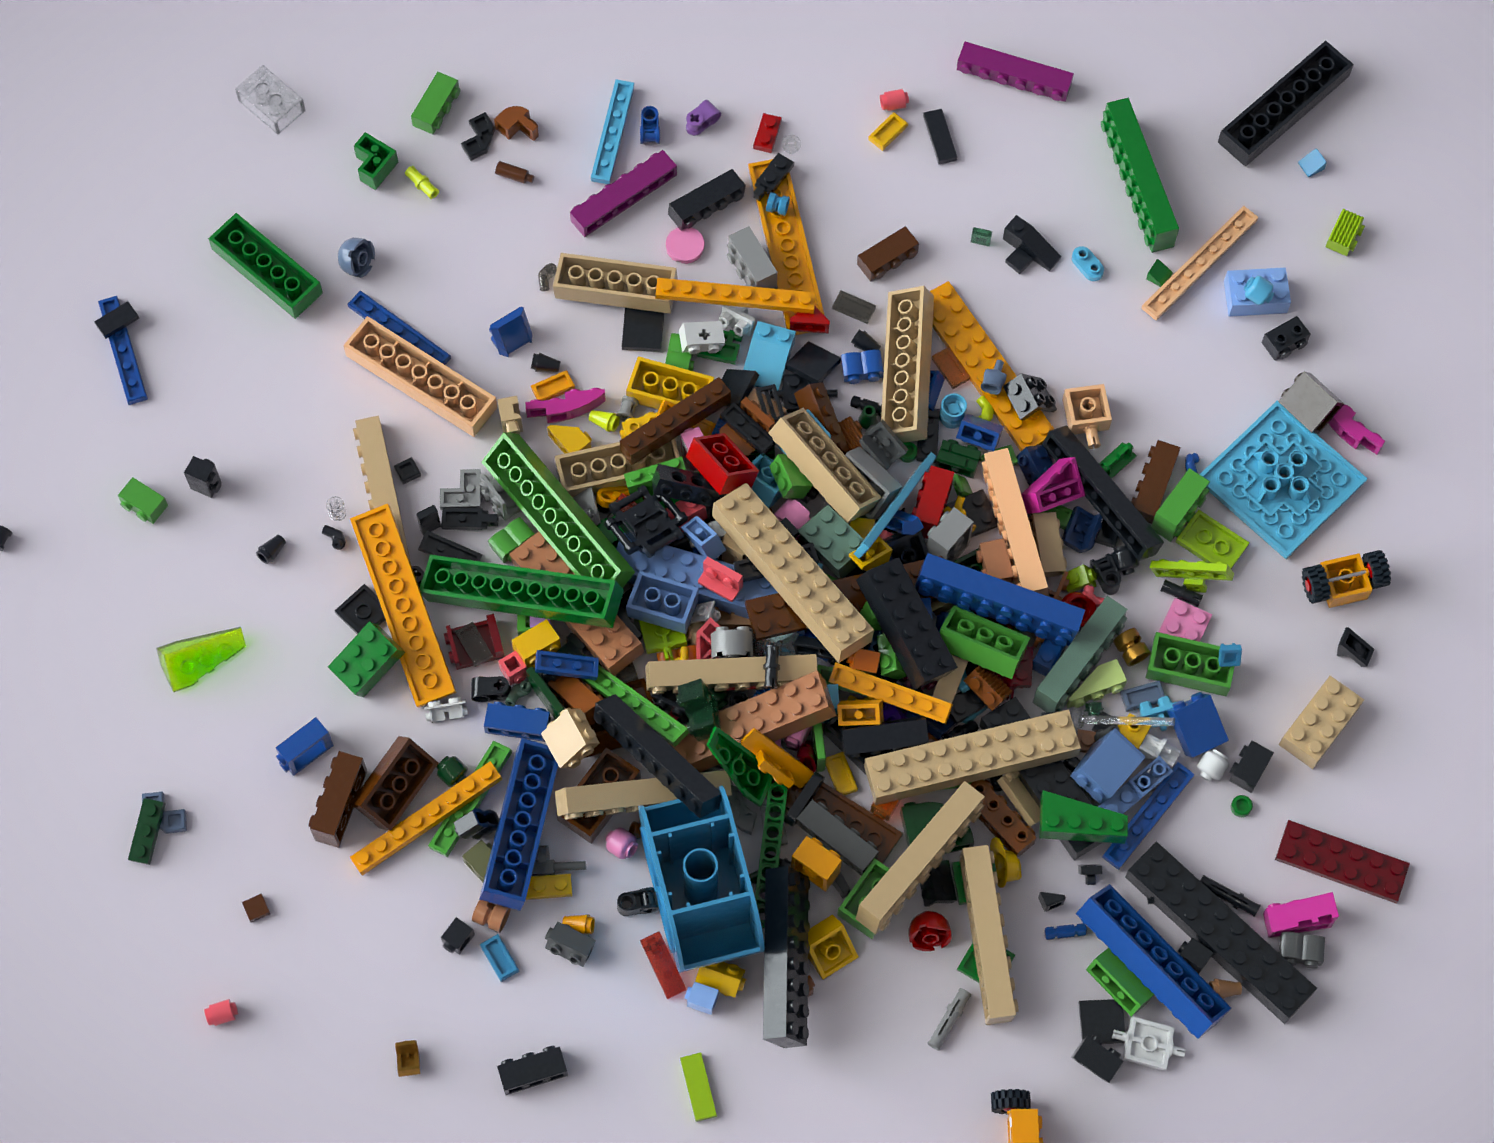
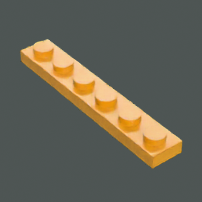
[828,662,953,724]

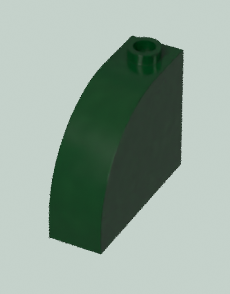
[900,802,974,854]

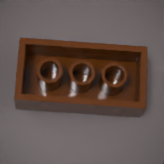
[350,736,439,831]
[556,748,641,844]
[308,751,368,848]

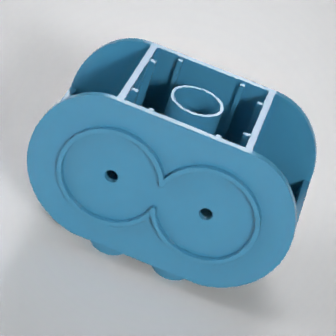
[638,785,765,973]

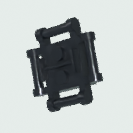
[604,485,688,558]

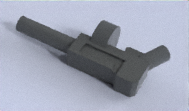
[531,845,586,876]

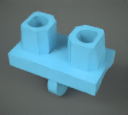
[1139,696,1176,731]

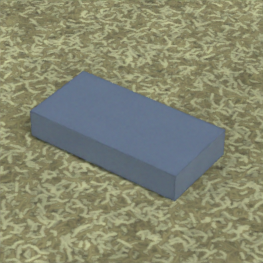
[1120,680,1165,712]

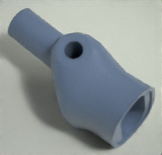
[981,360,1007,395]

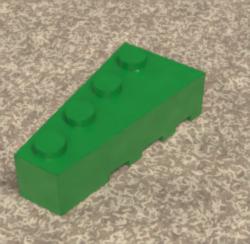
[1039,790,1128,844]

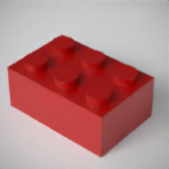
[686,433,759,495]
[912,465,954,539]

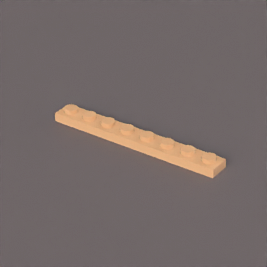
[1141,206,1259,321]

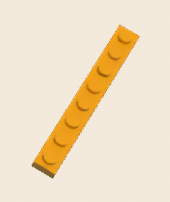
[655,278,815,314]
[350,761,503,876]

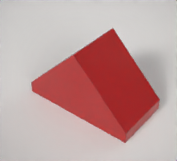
[789,305,830,334]

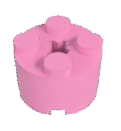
[774,498,811,543]

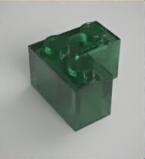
[676,678,721,742]

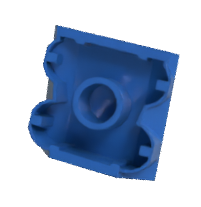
[489,307,533,357]

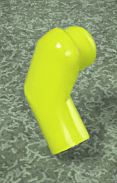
[976,396,994,421]

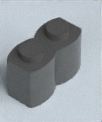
[1279,932,1325,969]

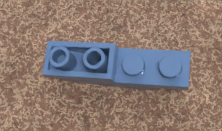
[1098,755,1173,814]

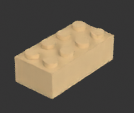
[1279,676,1364,769]

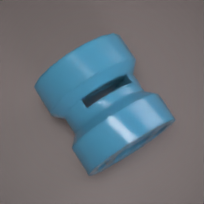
[766,192,790,216]

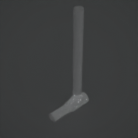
[1070,707,1175,734]

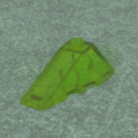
[156,627,246,692]

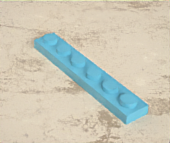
[591,79,634,184]

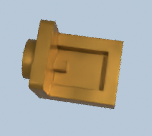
[395,1040,420,1077]

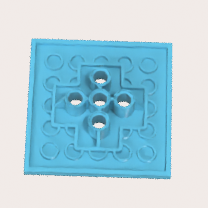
[1200,400,1368,559]

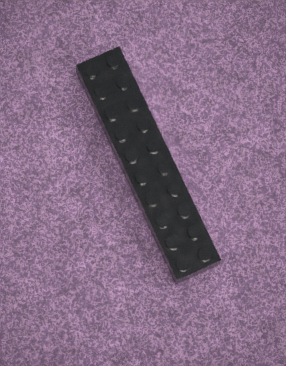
[1125,841,1317,1024]

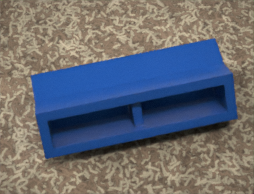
[882,509,924,535]

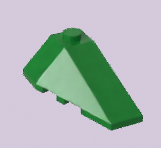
[707,727,773,807]

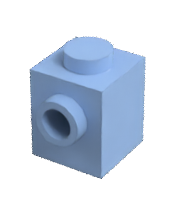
[685,982,719,1015]

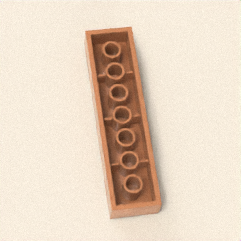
[509,531,644,676]
[669,671,837,772]

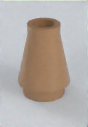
[1209,978,1242,999]

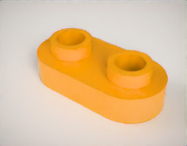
[596,486,633,508]

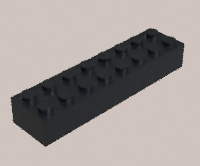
[1218,40,1354,167]
[979,697,1103,860]
[763,866,810,1048]

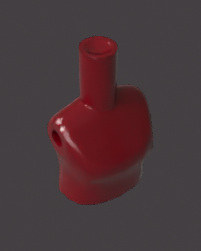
[797,740,816,773]

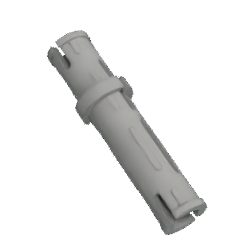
[928,988,971,1051]

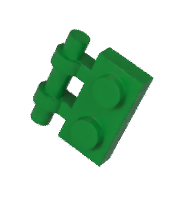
[697,330,743,365]

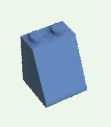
[1070,728,1146,804]

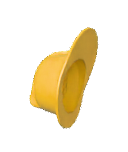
[990,837,1022,888]

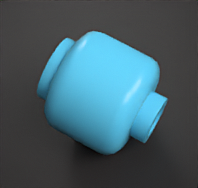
[1243,276,1274,305]

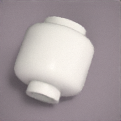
[1197,749,1229,782]

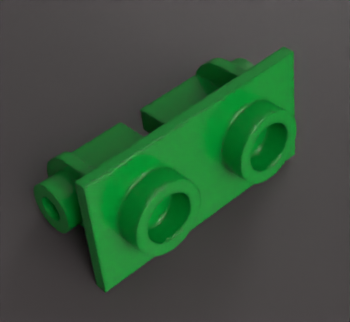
[1099,442,1137,479]

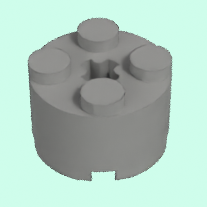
[711,626,753,659]

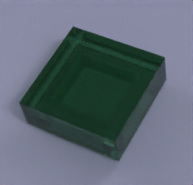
[971,227,992,247]

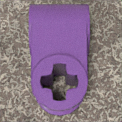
[686,100,721,136]

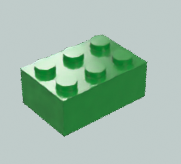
[328,621,405,698]

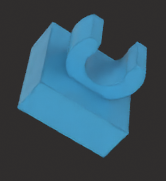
[1218,643,1242,667]

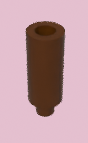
[495,161,535,184]

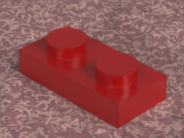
[753,113,782,153]

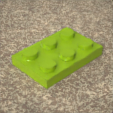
[1176,510,1249,569]

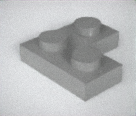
[440,469,481,510]

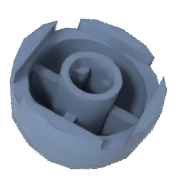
[338,237,375,277]

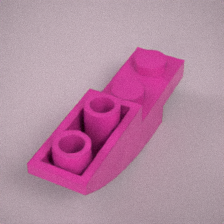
[525,388,606,423]
[1328,405,1385,455]

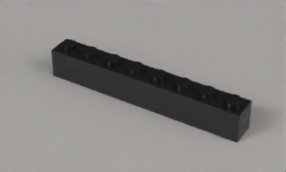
[1042,425,1164,561]
[593,694,721,818]

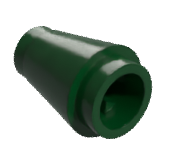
[858,405,878,430]

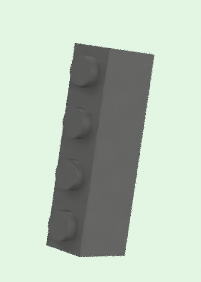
[796,800,879,876]

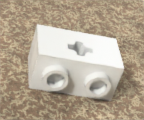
[679,321,725,354]

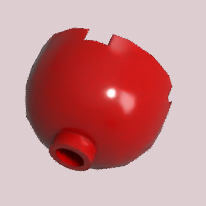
[908,911,952,951]

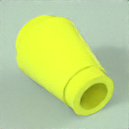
[589,410,620,432]

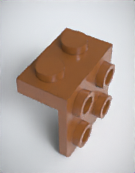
[719,397,775,457]

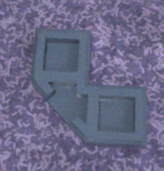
[142,791,187,834]

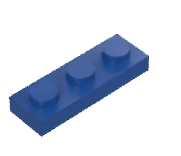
[535,650,599,680]

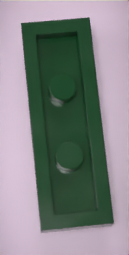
[128,798,166,865]

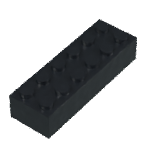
[856,557,958,690]

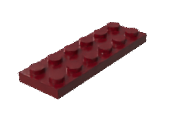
[1275,820,1410,904]

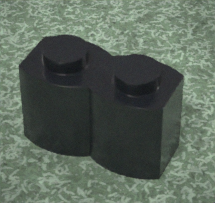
[454,808,499,840]

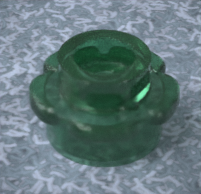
[1084,702,1104,716]

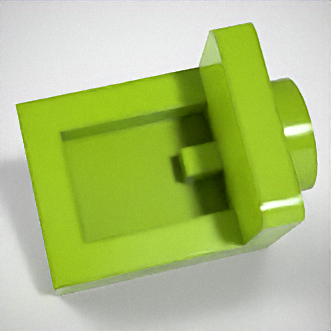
[1062,564,1097,593]

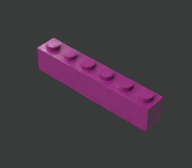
[957,41,1074,102]
[570,150,677,237]

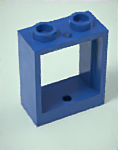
[275,717,334,776]

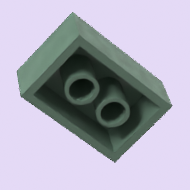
[799,505,864,579]

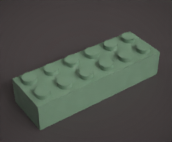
[1032,596,1128,712]

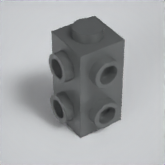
[545,922,596,967]

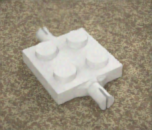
[1112,1017,1186,1071]

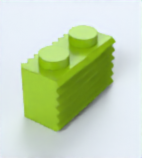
[1325,209,1365,256]

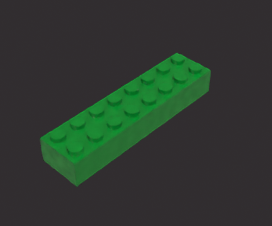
[1101,97,1179,253]

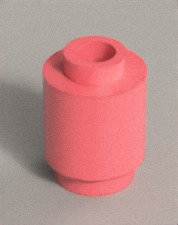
[880,89,909,111]
[204,999,238,1026]

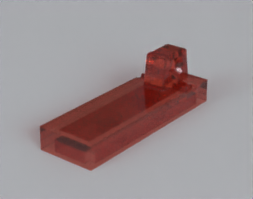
[640,931,687,999]

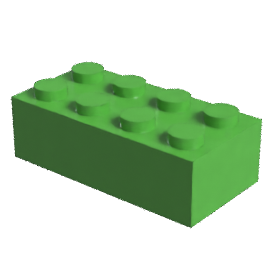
[939,606,1030,679]
[1145,632,1235,697]

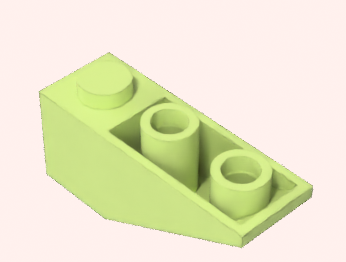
[1067,659,1127,708]

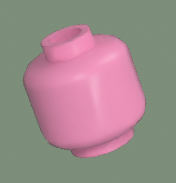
[606,828,638,859]

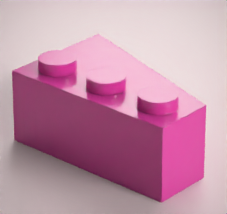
[1021,457,1085,514]
[1263,892,1339,938]

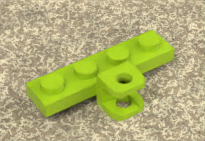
[1149,559,1234,593]

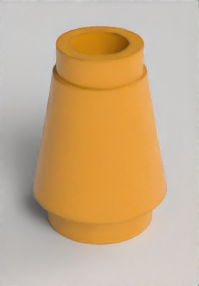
[562,914,595,935]

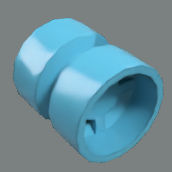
[939,393,967,428]

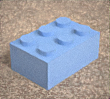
[1224,268,1291,316]

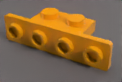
[740,728,814,788]

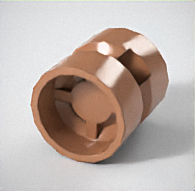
[472,900,511,933]

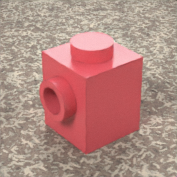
[498,651,527,686]

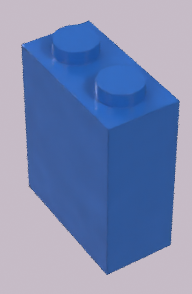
[1167,692,1229,758]

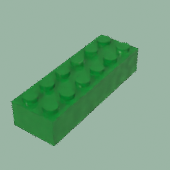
[208,213,323,319]

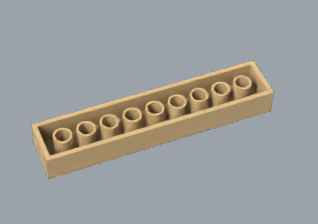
[712,483,874,663]
[864,709,1081,805]

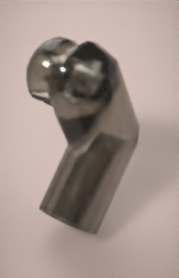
[538,263,557,291]

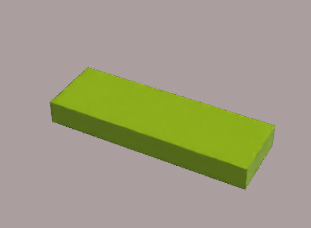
[680,1052,717,1122]

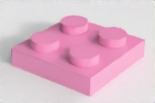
[1159,598,1212,642]

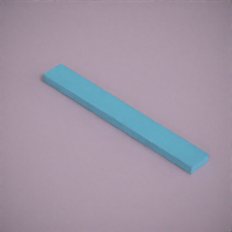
[854,452,936,558]

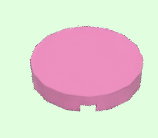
[666,227,705,264]

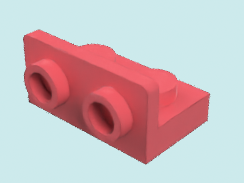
[698,556,743,602]

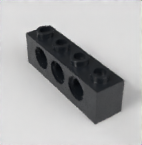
[652,464,729,507]

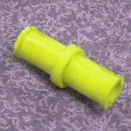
[405,166,439,199]

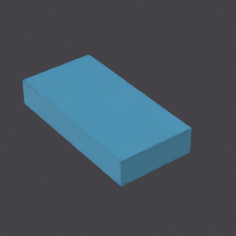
[479,934,520,982]

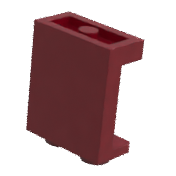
[443,614,505,670]

